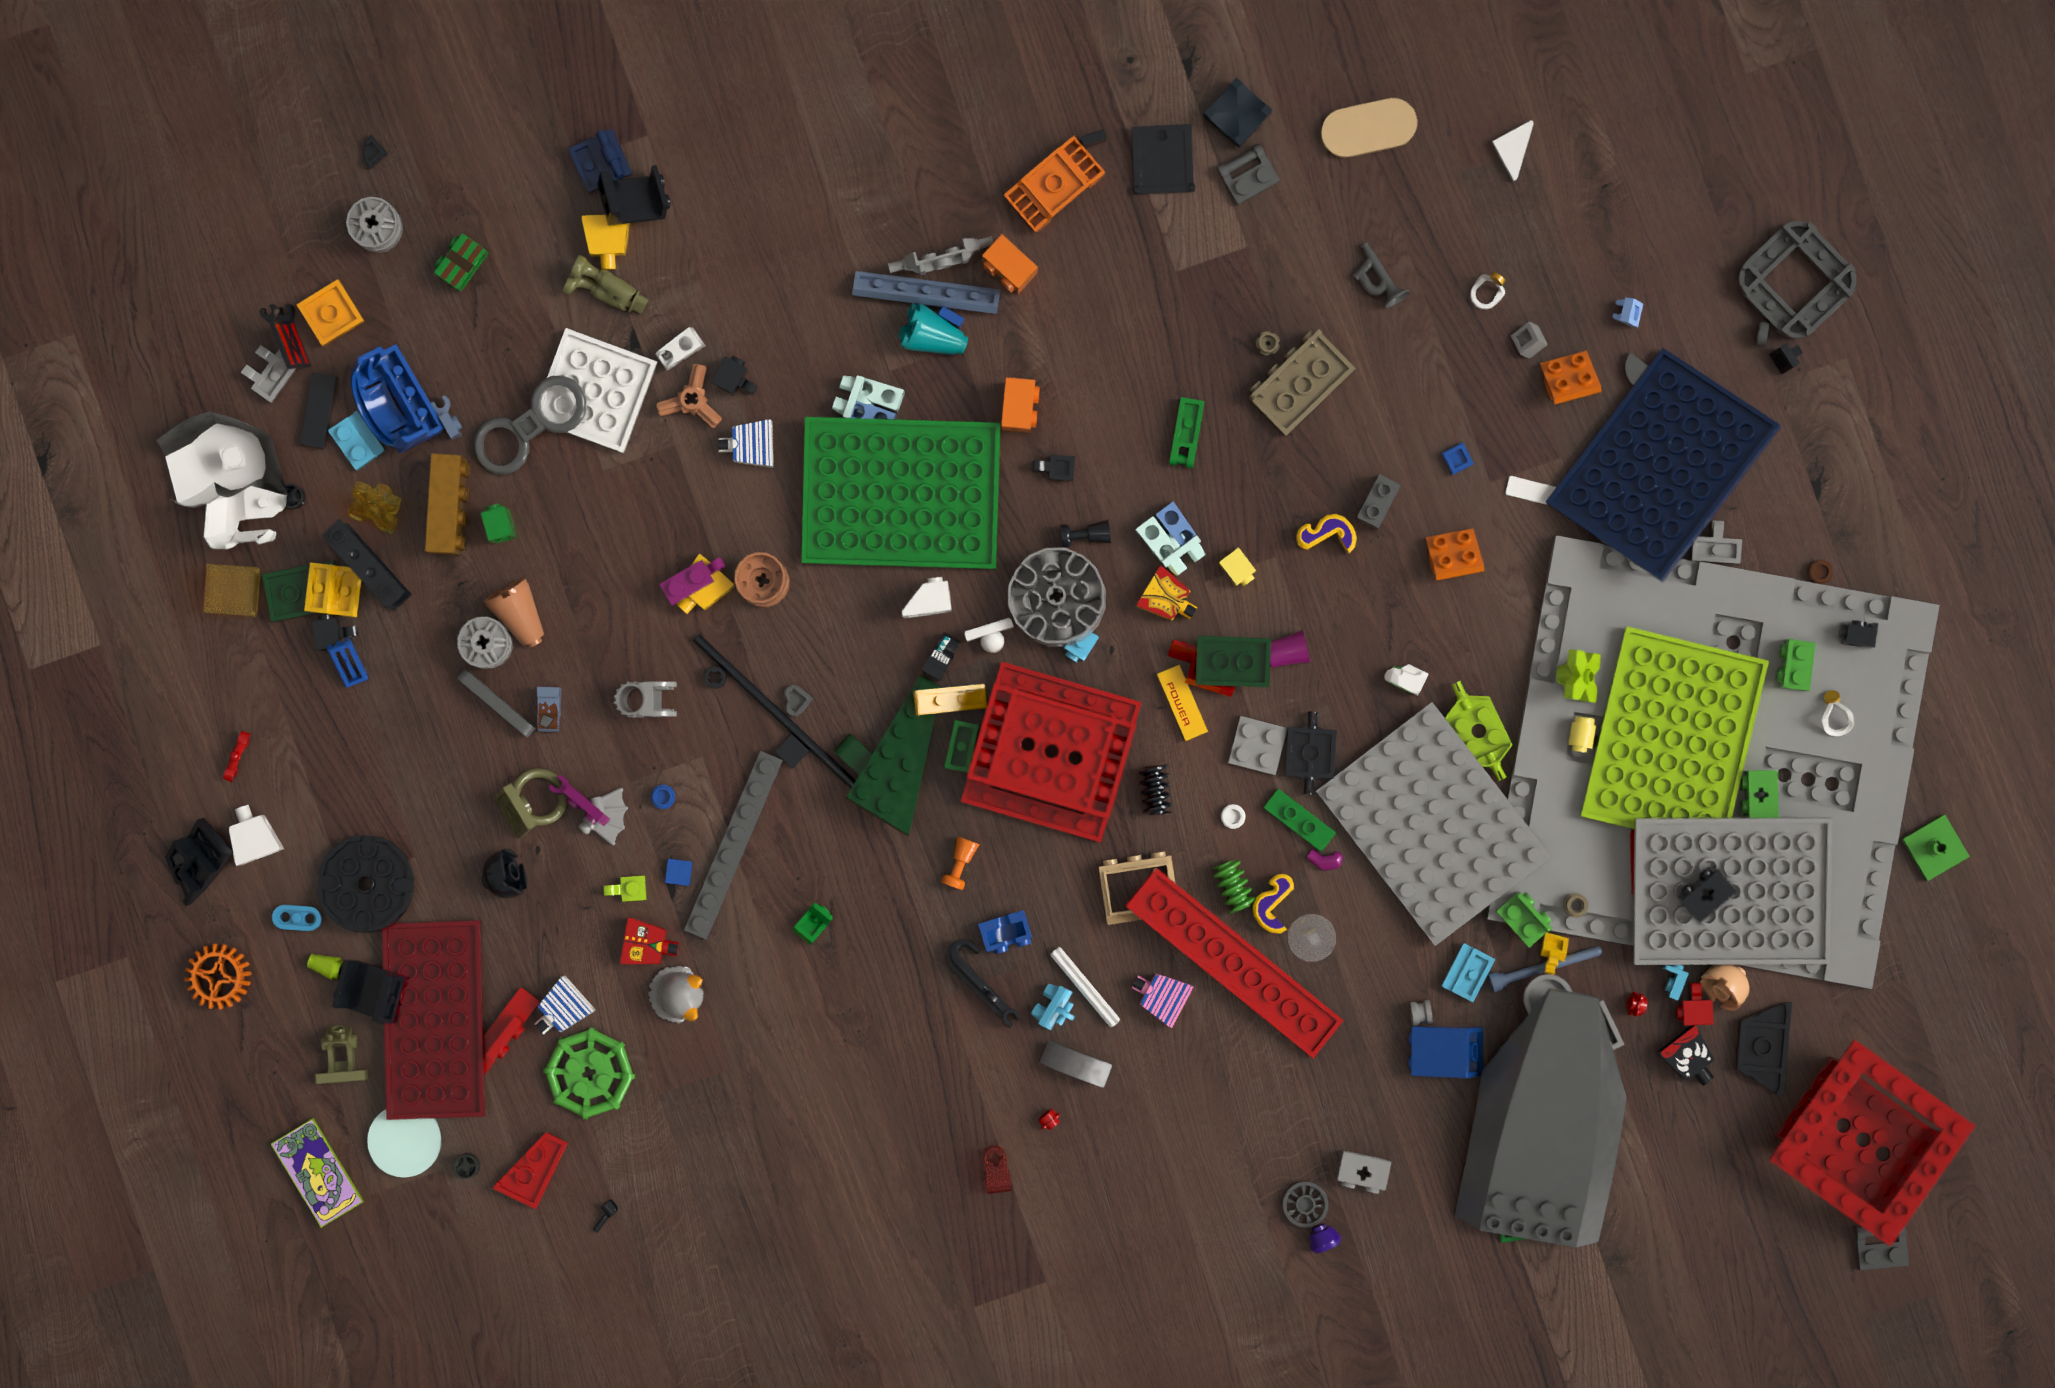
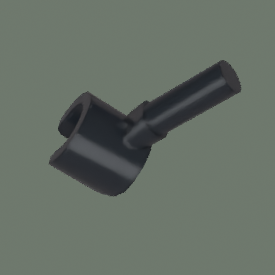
[593,1199,618,1233]

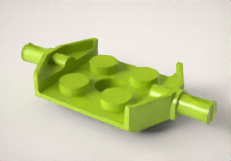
[1445,681,1512,782]

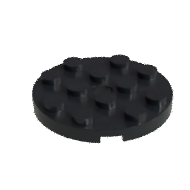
[317,835,415,933]

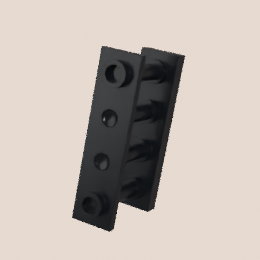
[321,519,413,611]

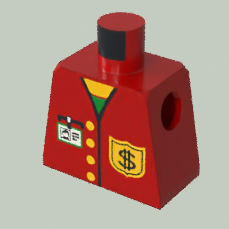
[620,917,679,964]

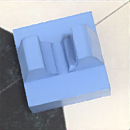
[1613,297,1643,327]

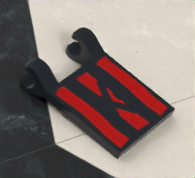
[260,304,311,369]

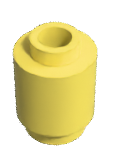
[1568,716,1596,753]

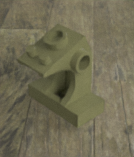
[315,1025,369,1084]

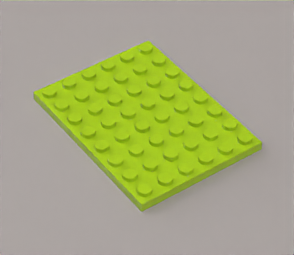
[1580,626,1769,830]

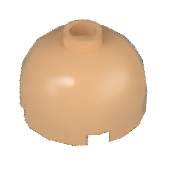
[1700,964,1750,1011]

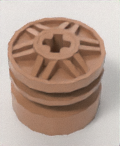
[734,552,790,608]

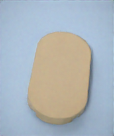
[1321,98,1417,158]

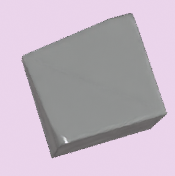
[1511,322,1548,358]

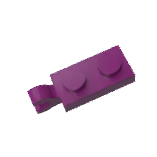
[659,557,726,606]
[549,775,610,826]

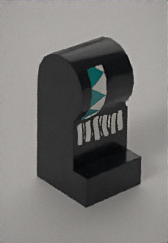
[921,632,961,681]

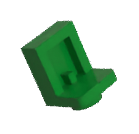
[792,902,833,946]

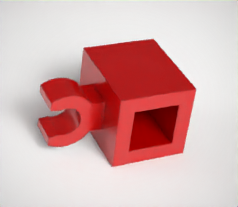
[1676,983,1714,1026]

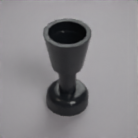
[1060,520,1111,548]

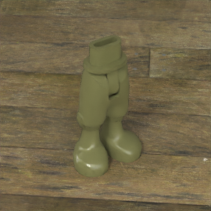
[562,255,649,314]

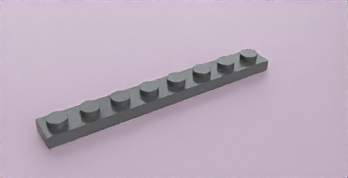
[684,751,783,940]

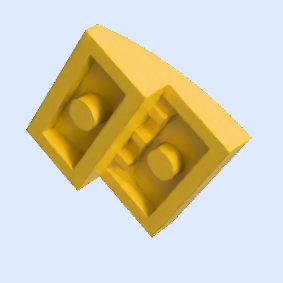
[304,563,361,617]

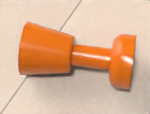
[941,836,980,890]

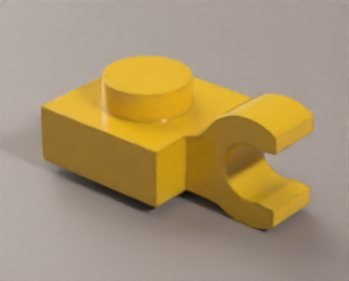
[1540,932,1569,975]

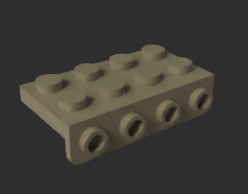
[1248,329,1356,437]

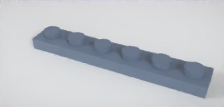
[852,271,1000,314]

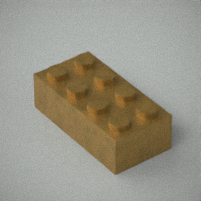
[425,454,470,556]

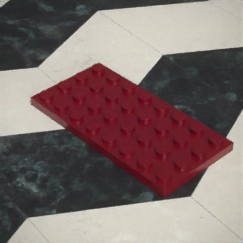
[382,920,486,1120]

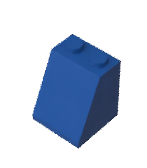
[1408,1026,1483,1078]

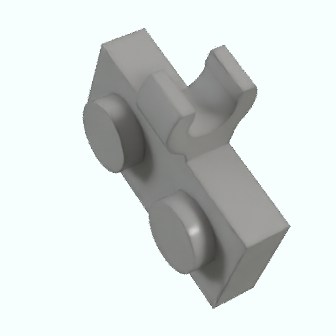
[1691,520,1742,564]

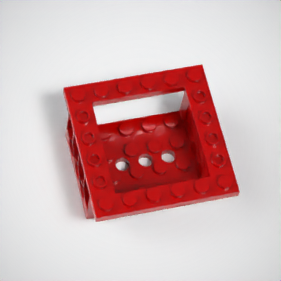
[961,661,1142,842]
[1768,1039,1976,1247]

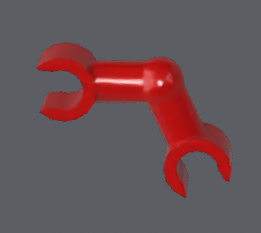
[223,731,251,782]

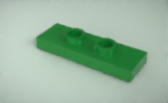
[1263,789,1336,852]

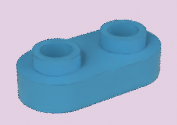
[272,905,322,931]

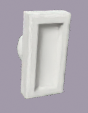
[964,618,1013,653]

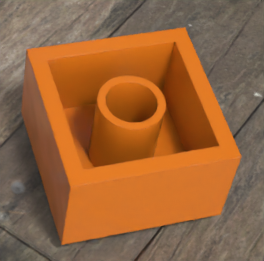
[982,234,1038,294]
[1001,377,1040,433]

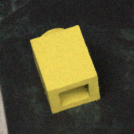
[1218,547,1256,587]

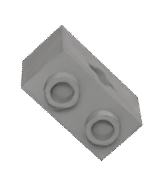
[1336,1150,1392,1194]

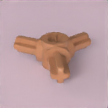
[657,364,722,428]

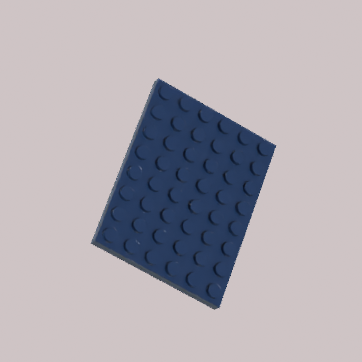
[1546,348,1781,583]

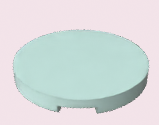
[367,1109,442,1177]

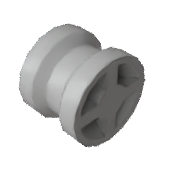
[1409,1000,1433,1026]

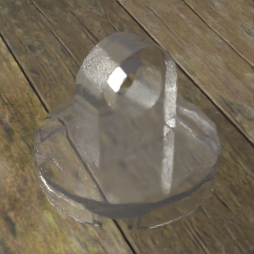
[1288,914,1336,962]

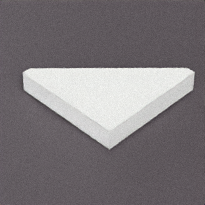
[1492,120,1534,182]

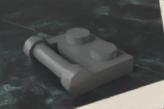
[1216,143,1280,206]
[1855,1226,1909,1270]

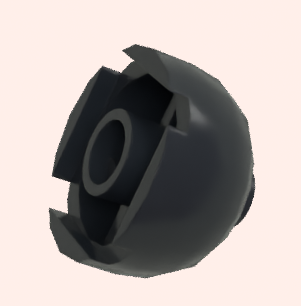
[481,848,527,899]

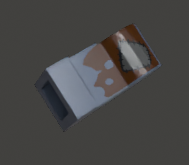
[537,687,561,732]

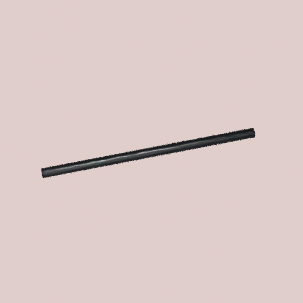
[693,634,856,789]

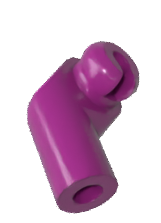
[1305,849,1343,871]

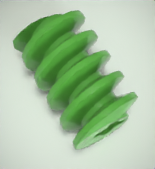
[1210,860,1255,914]

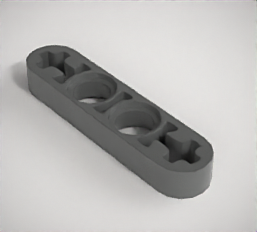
[456,667,536,738]

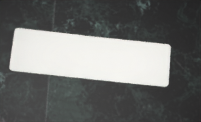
[1506,476,1556,505]

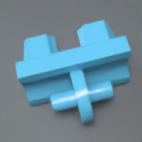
[1031,984,1075,1030]

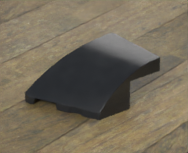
[165,818,233,906]

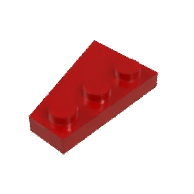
[492,1132,569,1209]

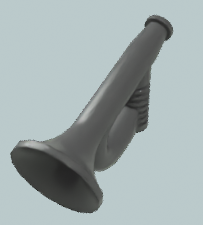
[1352,242,1410,308]

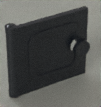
[1132,124,1196,195]

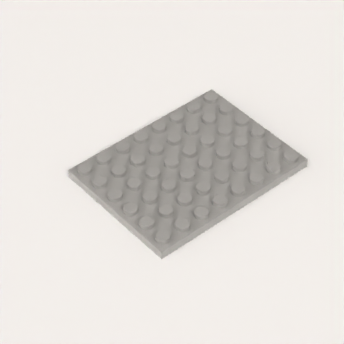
[1316,702,1552,946]
[1633,817,1833,965]

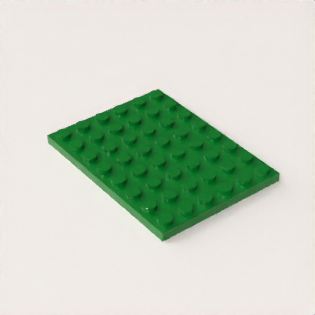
[801,416,1000,569]

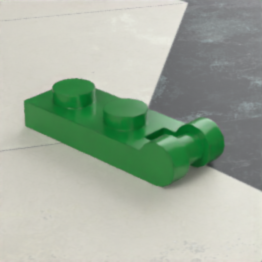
[1169,397,1205,469]

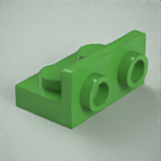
[1776,638,1816,691]
[1496,892,1553,948]

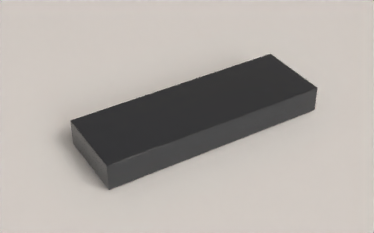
[300,373,338,449]

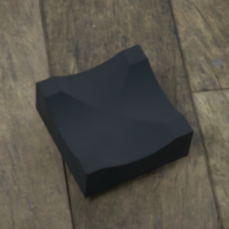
[1203,77,1272,148]

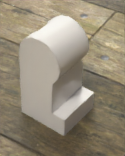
[656,327,705,370]

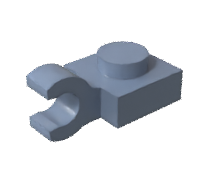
[431,395,462,440]

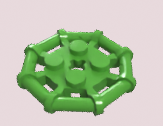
[543,1027,635,1119]

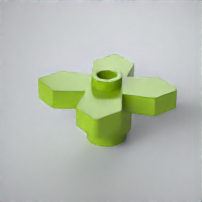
[1556,649,1601,703]

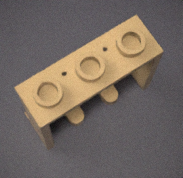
[1098,851,1175,925]

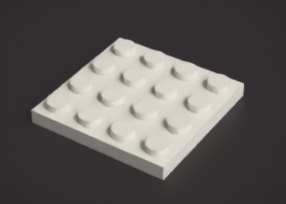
[541,328,658,453]

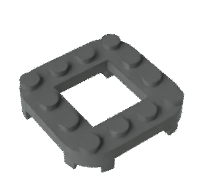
[1736,221,1857,340]

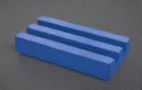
[327,637,369,688]

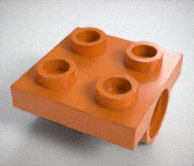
[1540,350,1602,405]
[1426,528,1484,581]

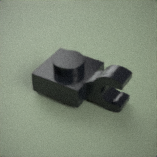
[1032,455,1075,481]

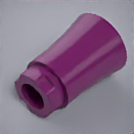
[1270,630,1311,668]

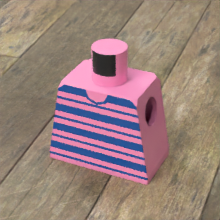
[1132,973,1193,1028]

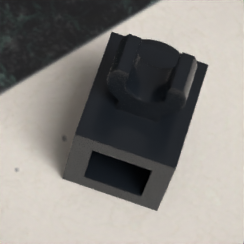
[711,356,758,396]
[312,614,358,651]

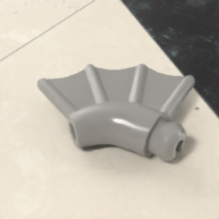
[578,787,628,846]

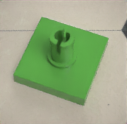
[1902,815,1970,881]

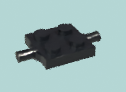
[1285,711,1337,795]

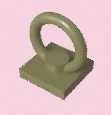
[493,768,568,839]

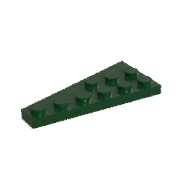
[846,675,942,836]

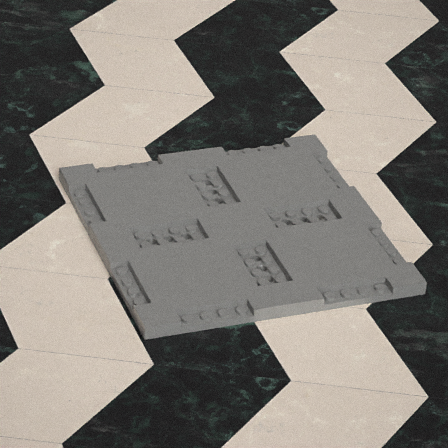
[1486,535,1940,989]

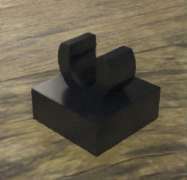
[1769,343,1803,374]

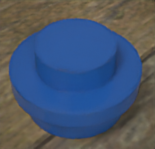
[651,785,675,809]

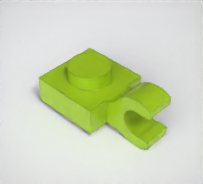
[604,876,647,902]

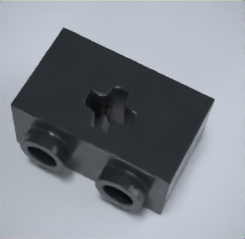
[1677,866,1738,923]

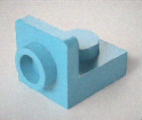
[1063,633,1099,663]
[1662,965,1689,1000]

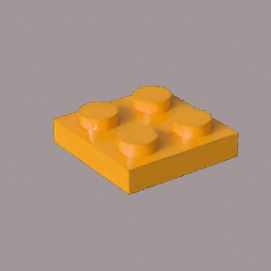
[297,279,365,347]

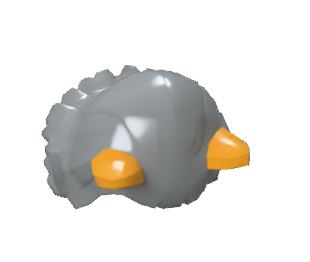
[648,965,704,1024]

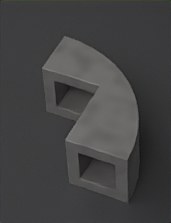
[1040,1040,1112,1088]

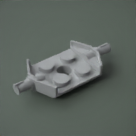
[888,236,993,275]

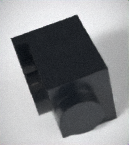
[1839,620,1879,648]

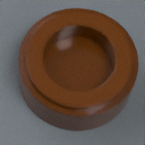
[1807,560,1833,584]

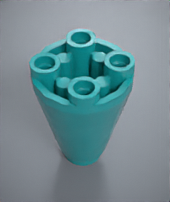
[898,303,968,355]

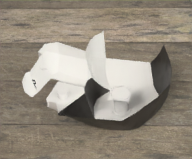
[156,411,288,549]

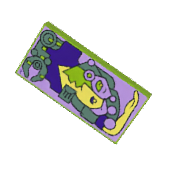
[271,1118,364,1227]

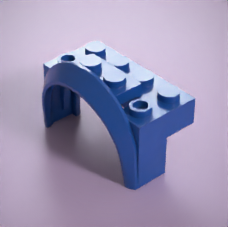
[351,344,445,454]

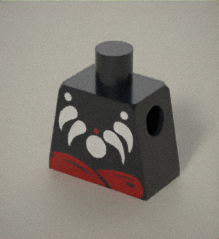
[1656,1025,1714,1086]

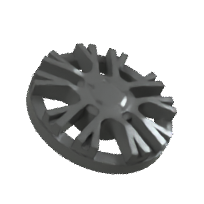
[1283,1181,1329,1228]

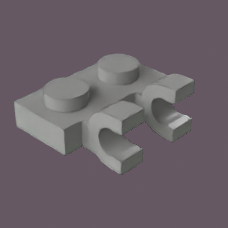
[241,345,297,403]

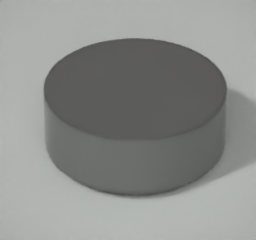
[1755,321,1769,347]

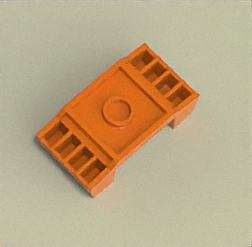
[1004,136,1106,232]

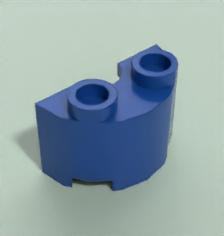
[978,910,1032,954]

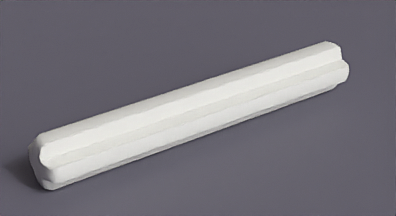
[1051,947,1120,1027]

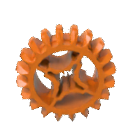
[184,943,252,1010]

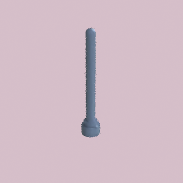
[1488,946,1602,993]

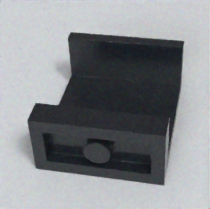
[597,165,670,226]
[332,960,405,1024]

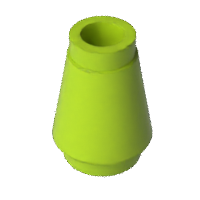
[307,954,344,981]

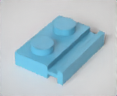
[328,411,386,471]
[1441,943,1495,1002]

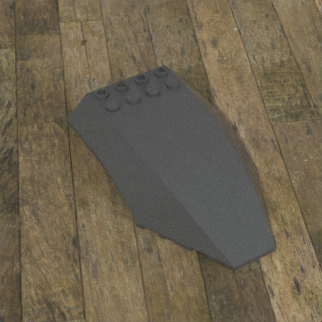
[1454,988,1626,1247]

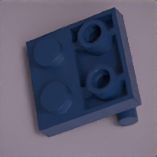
[568,129,633,194]

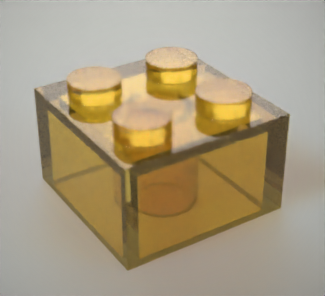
[203,564,261,617]

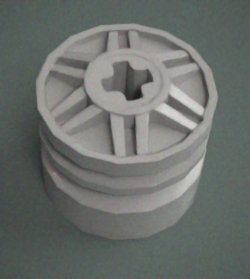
[346,197,403,253]
[458,617,513,669]

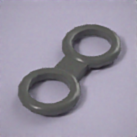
[473,375,587,475]

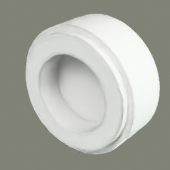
[1221,804,1245,829]

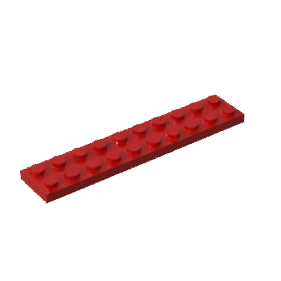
[1125,868,1344,1058]

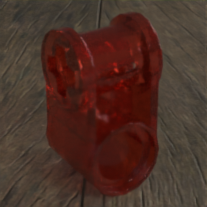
[984,1145,1011,1194]

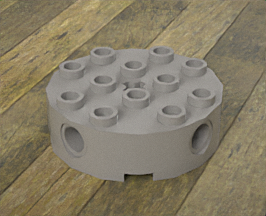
[1008,548,1106,647]

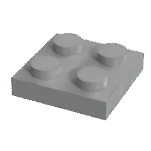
[1228,716,1288,775]

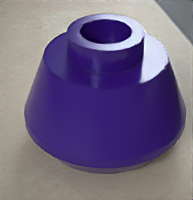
[1309,1223,1341,1254]

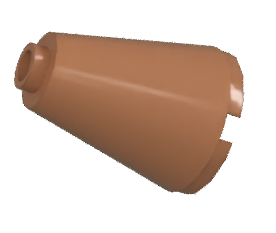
[484,577,544,648]

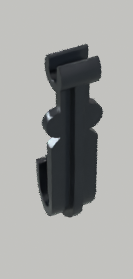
[946,940,1020,1028]

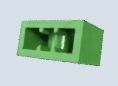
[1741,770,1779,817]

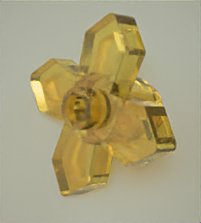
[348,481,402,534]

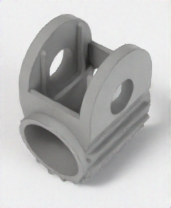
[614,681,677,718]

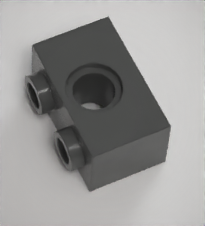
[1355,474,1401,530]

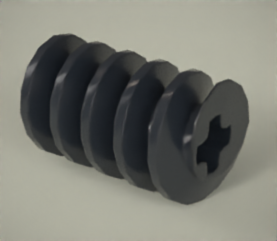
[1138,764,1173,815]

